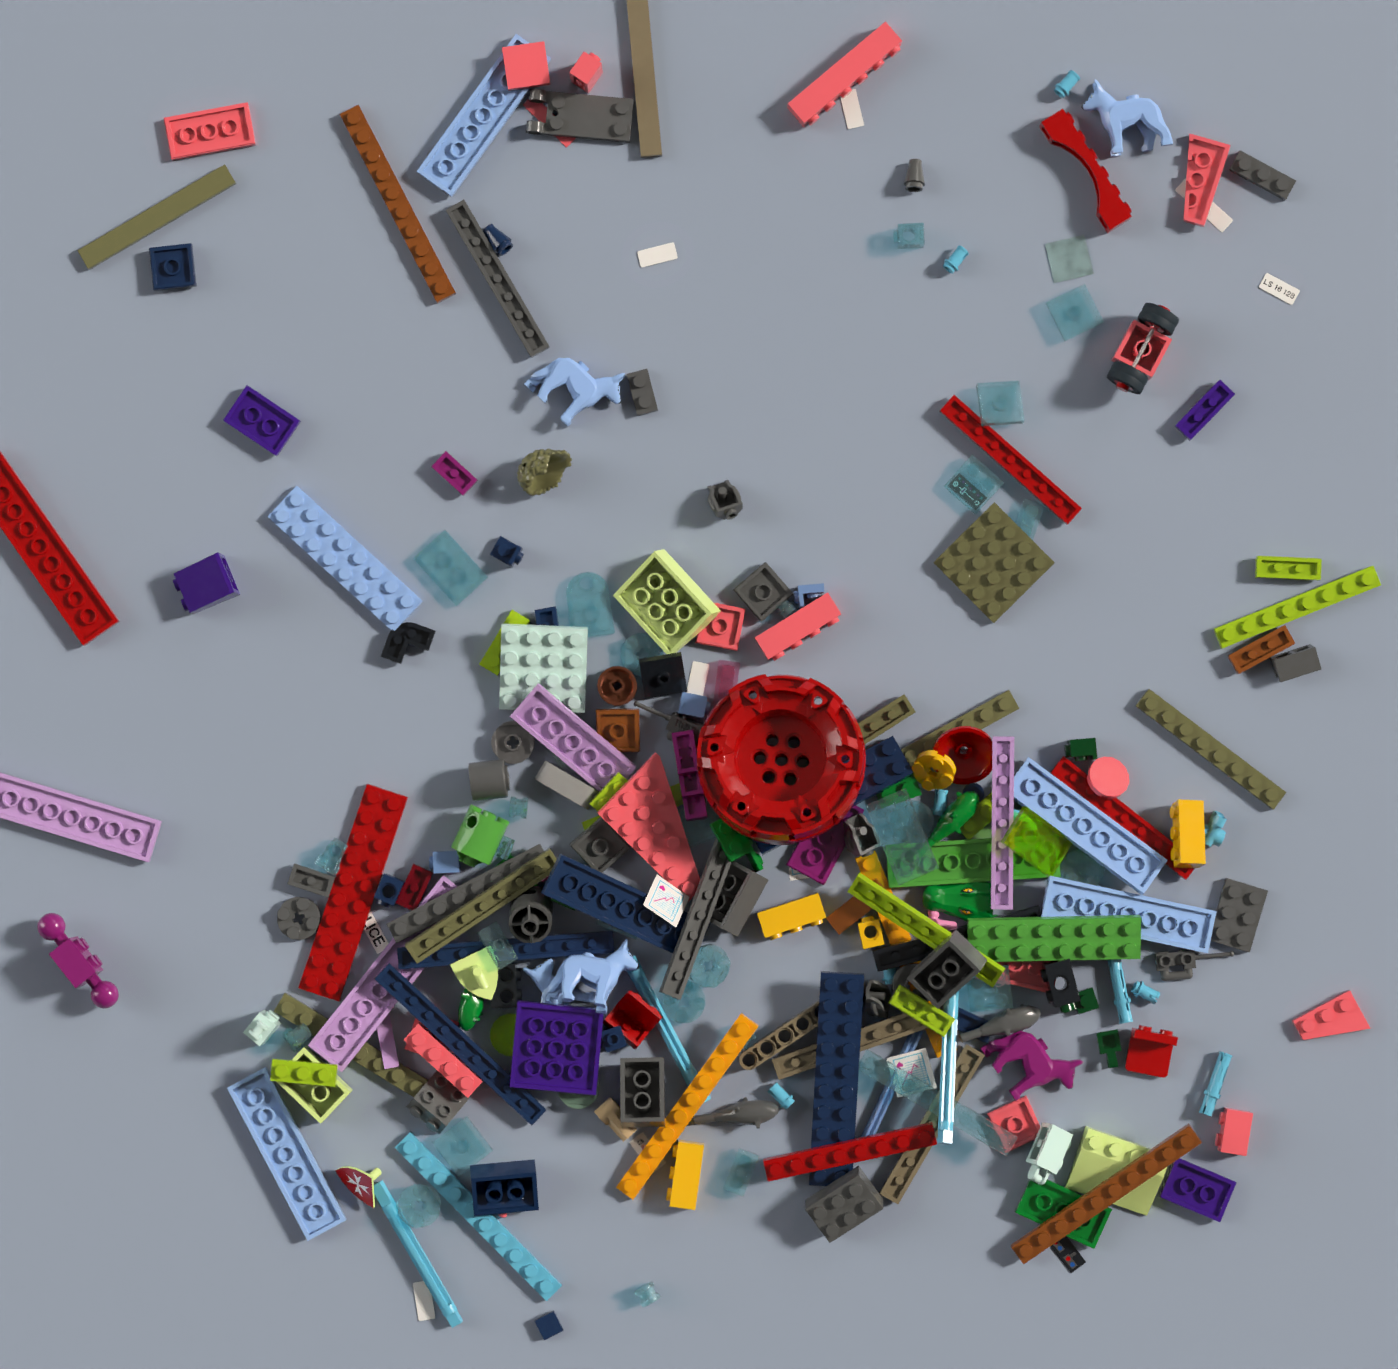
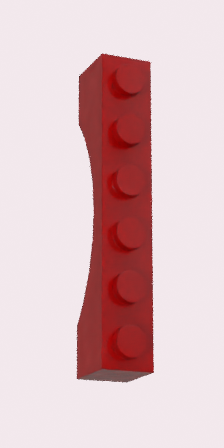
[1039,109,1132,234]

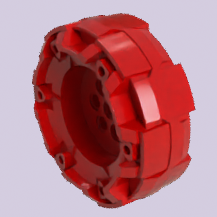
[697,674,866,845]

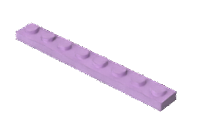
[991,736,1014,910]

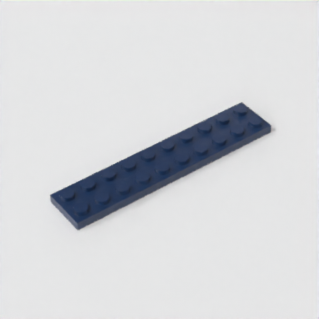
[809,971,864,1186]

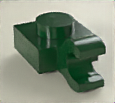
[1059,987,1099,1014]
[1096,1029,1122,1068]

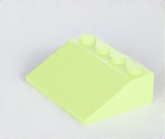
[613,549,721,654]
[1065,1126,1167,1216]

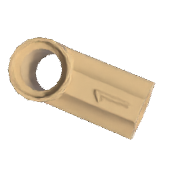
[594,1097,637,1142]

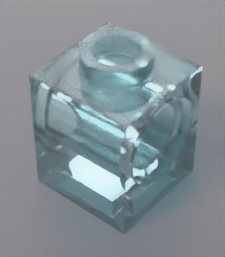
[893,223,925,249]

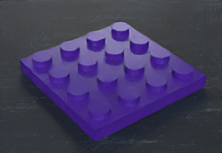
[510,1000,604,1095]

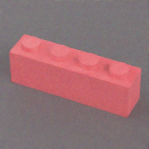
[754,592,841,661]
[404,1022,483,1098]

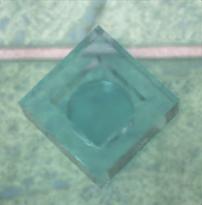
[495,835,515,860]

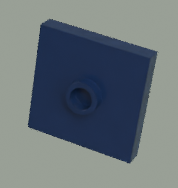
[149,243,197,291]

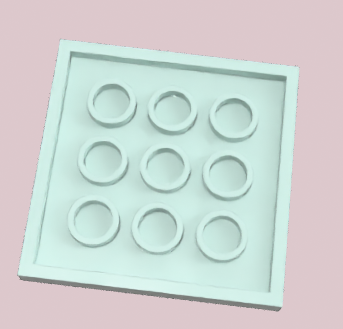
[499,624,588,713]

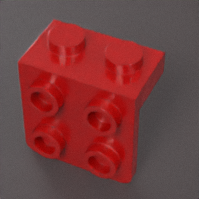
[603,990,662,1050]
[1125,1025,1178,1078]

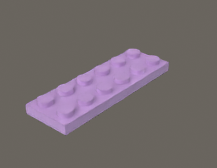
[510,683,637,792]

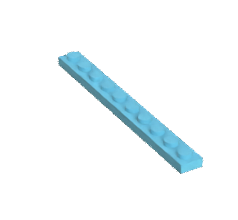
[395,1132,562,1301]

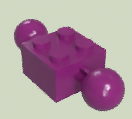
[37,913,119,1009]

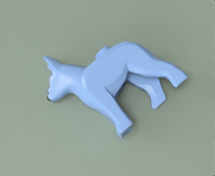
[1081,79,1173,157]
[524,358,625,427]
[546,939,639,1014]
[523,958,596,1005]

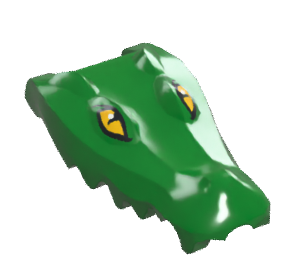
[922,882,999,922]

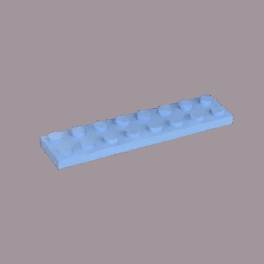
[417,34,551,197]
[268,485,423,631]
[1014,757,1167,895]
[1041,876,1217,953]
[227,1067,347,1241]

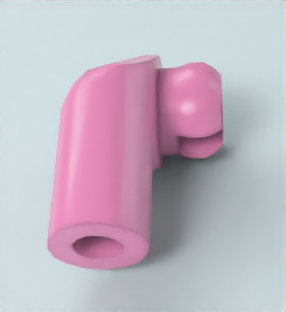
[927,910,957,930]

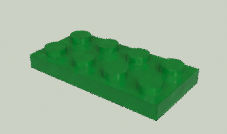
[1015,1179,1112,1249]

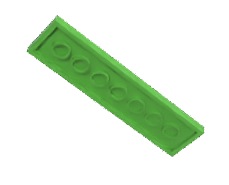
[886,834,1061,888]
[967,915,1141,962]

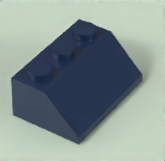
[470,1159,539,1216]

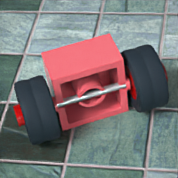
[1107,303,1179,394]

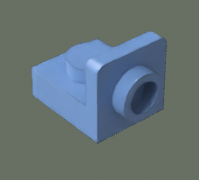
[794,583,824,608]

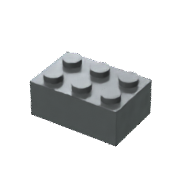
[907,930,987,1009]
[620,1057,665,1128]
[805,1165,883,1243]

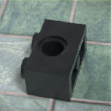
[1040,958,1081,1007]

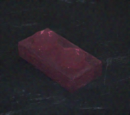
[713,660,740,703]

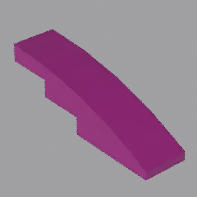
[671,730,708,822]

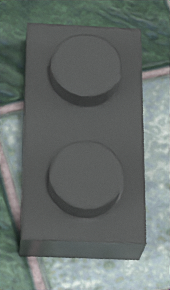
[627,369,658,416]
[288,864,335,897]

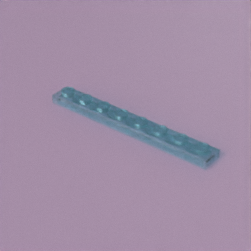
[859,1049,1018,1156]

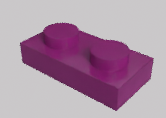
[431,451,478,496]

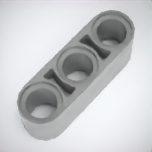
[534,760,599,810]

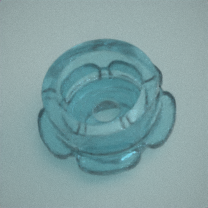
[778,600,797,619]

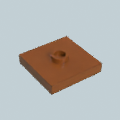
[596,708,640,752]

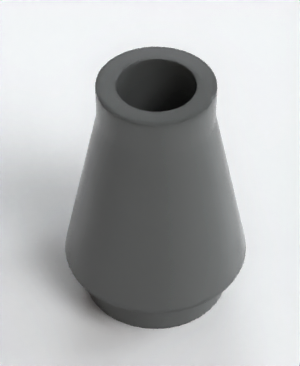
[904,159,925,192]

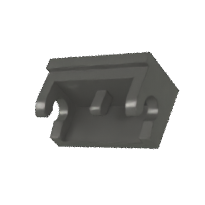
[1270,644,1321,682]

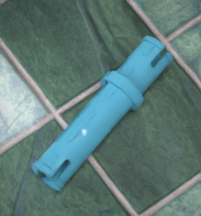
[1107,959,1133,1024]
[1199,1051,1233,1117]

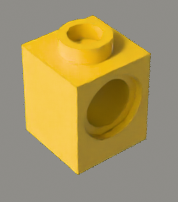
[857,916,884,949]

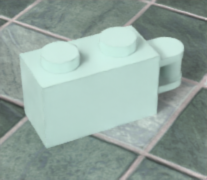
[243,1010,282,1046]
[1026,1122,1073,1185]

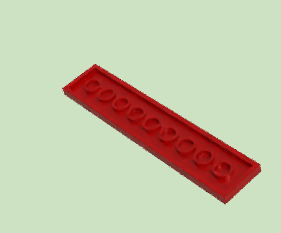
[0,451,120,646]
[298,784,408,1002]

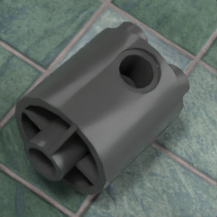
[509,886,553,943]

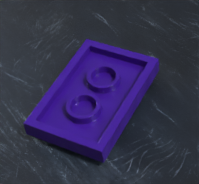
[223,385,301,456]
[1159,1158,1237,1222]

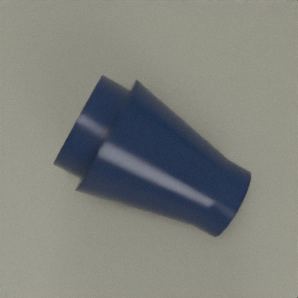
[483,224,513,256]

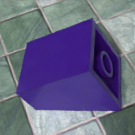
[173,552,240,614]

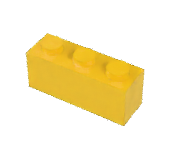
[1170,799,1206,868]
[757,892,826,940]
[666,1140,704,1210]

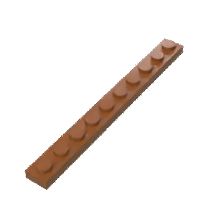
[340,104,456,304]
[1011,1123,1202,1264]

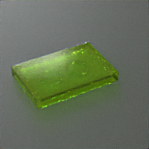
[1001,806,1072,877]

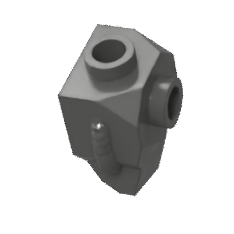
[707,480,743,520]
[843,813,881,857]
[863,980,892,1018]

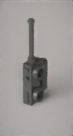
[634,701,704,747]
[1155,949,1234,981]

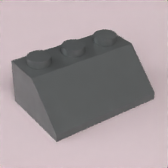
[710,861,768,937]

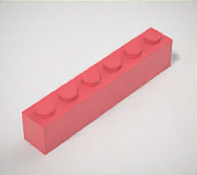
[787,21,902,127]

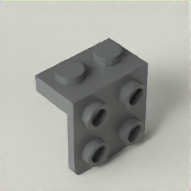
[406,1071,470,1134]

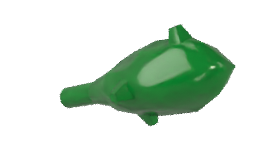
[915,791,979,857]
[458,988,484,1031]

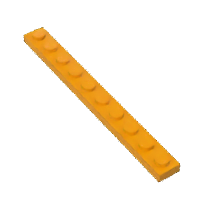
[855,850,957,1058]
[616,1013,759,1200]

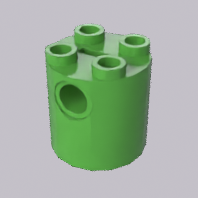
[451,804,510,868]

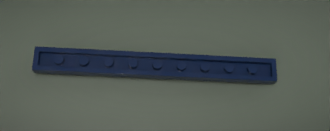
[397,930,614,969]
[374,963,546,1125]

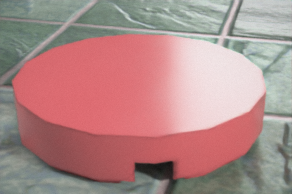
[1087,756,1129,799]

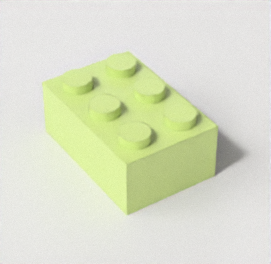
[276,1046,353,1124]

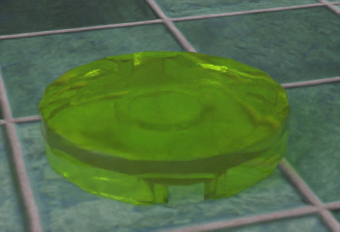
[490,1013,516,1056]

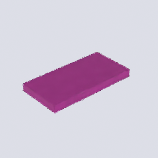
[786,805,864,885]

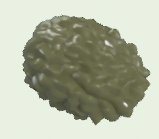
[517,449,572,496]

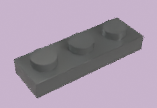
[1229,150,1296,201]

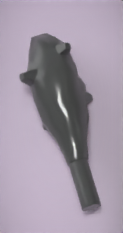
[959,1004,1041,1043]
[694,1097,779,1129]

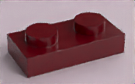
[396,864,433,910]

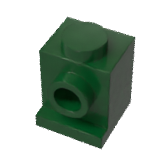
[1064,738,1097,761]

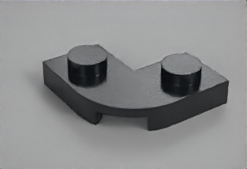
[381,622,436,664]

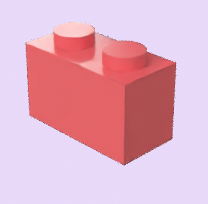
[569,52,603,94]
[1215,1107,1253,1156]

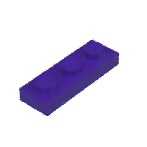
[1175,380,1235,441]

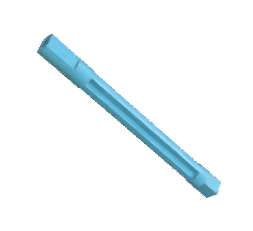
[626,956,711,1103]
[937,991,959,1145]
[374,1180,463,1328]

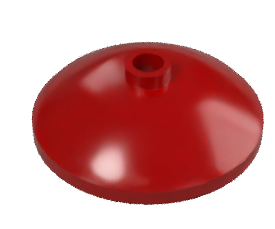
[932,726,992,785]

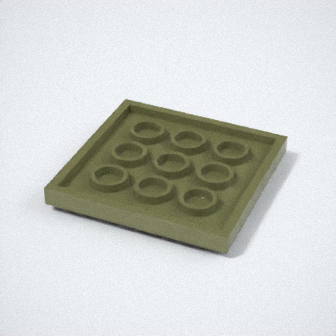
[933,502,1055,623]

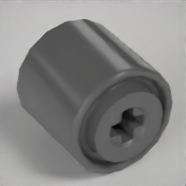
[469,759,510,801]

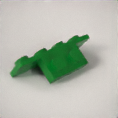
[709,818,764,872]

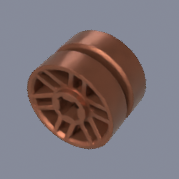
[597,666,637,706]

